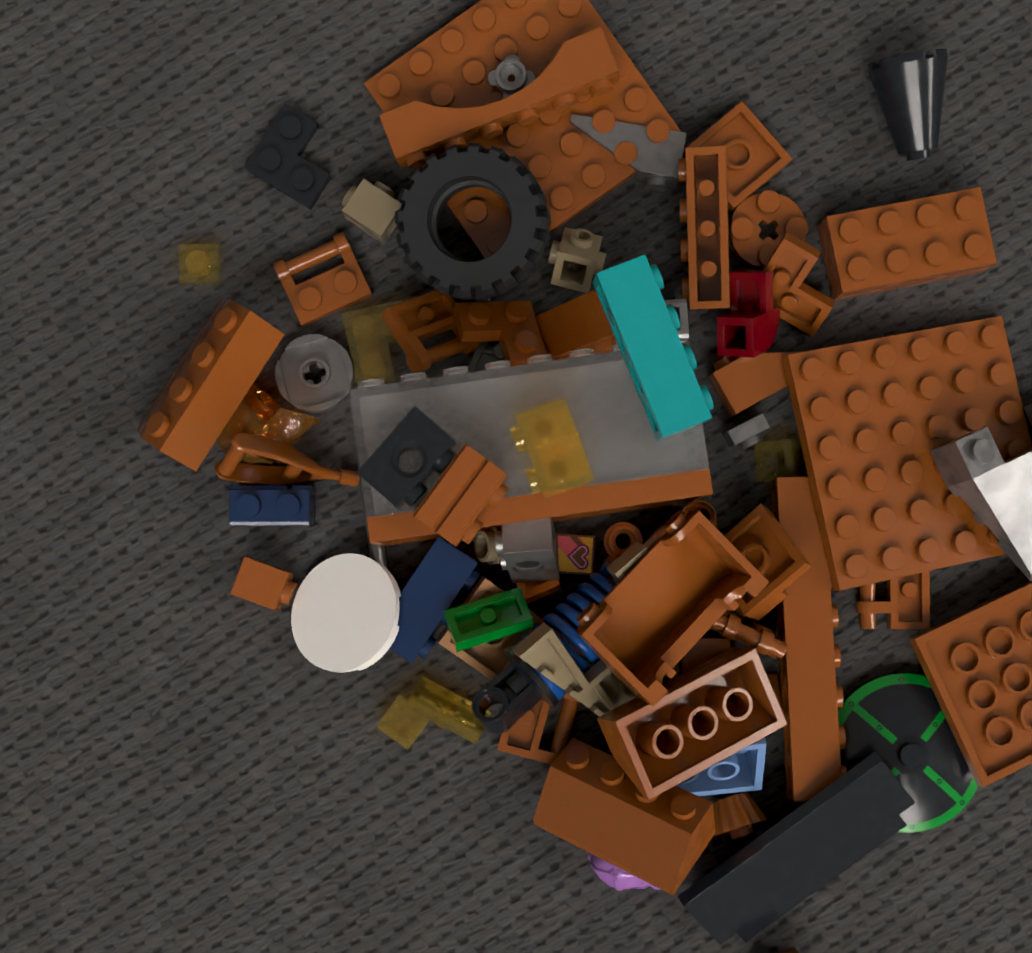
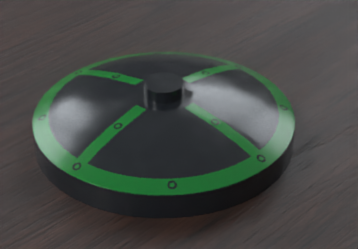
[838,672,978,833]

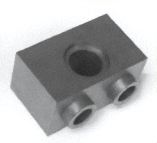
[495,518,560,583]

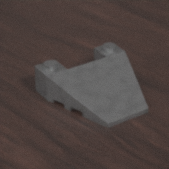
[930,404,1032,581]

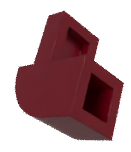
[717,269,780,358]

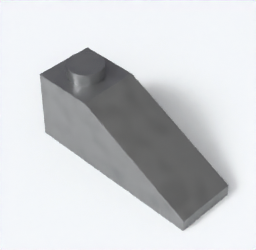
[570,114,686,192]

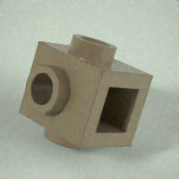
[548,227,607,293]

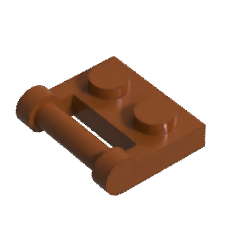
[273,231,373,327]
[381,290,480,374]
[497,692,579,765]

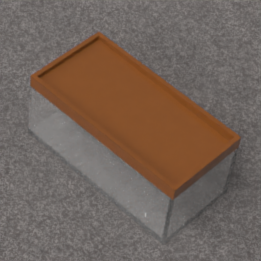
[349,341,713,546]

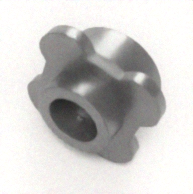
[488,55,535,98]

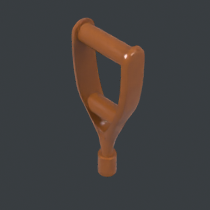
[214,432,360,487]

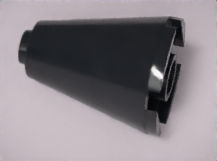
[868,48,948,161]

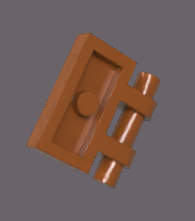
[856,571,930,630]
[710,610,788,659]

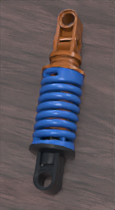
[472,500,718,734]

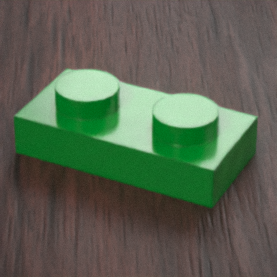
[444,587,534,652]

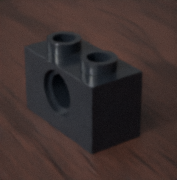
[356,406,457,509]

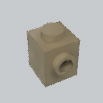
[342,179,402,244]

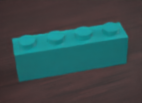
[592,254,714,442]

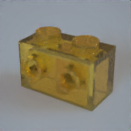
[509,397,595,500]

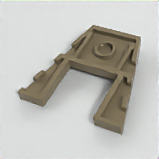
[512,541,681,717]

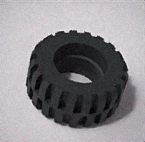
[395,143,551,301]

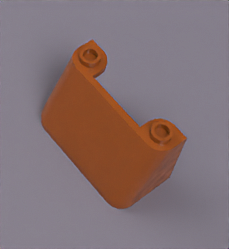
[576,510,769,707]

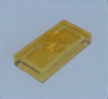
[405,676,491,744]

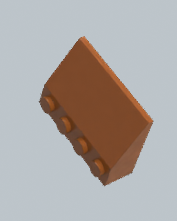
[137,299,285,471]

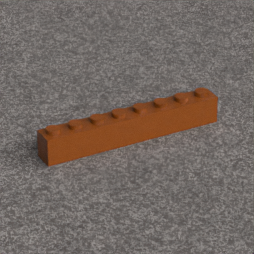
[770,477,847,801]

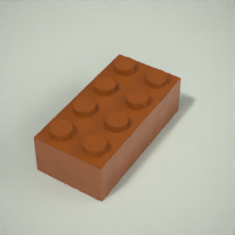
[817,187,997,301]

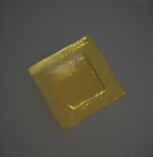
[179,244,221,285]
[376,693,432,750]

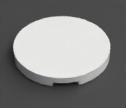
[291,553,401,673]

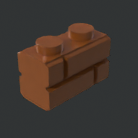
[412,443,509,547]

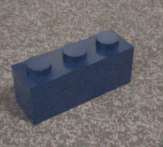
[390,536,481,663]

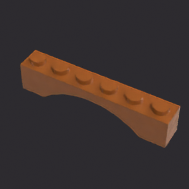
[379,26,619,169]

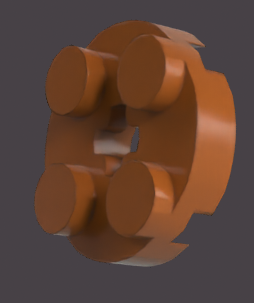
[729,190,809,270]

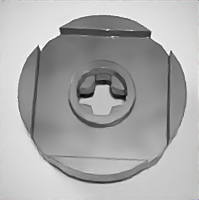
[275,334,355,413]

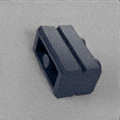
[229,485,316,526]

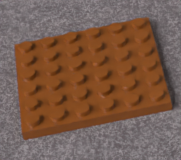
[364,0,681,259]
[782,316,1032,591]

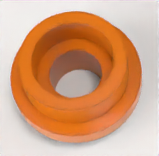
[603,522,643,559]

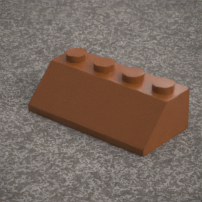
[597,647,787,800]
[533,738,716,895]

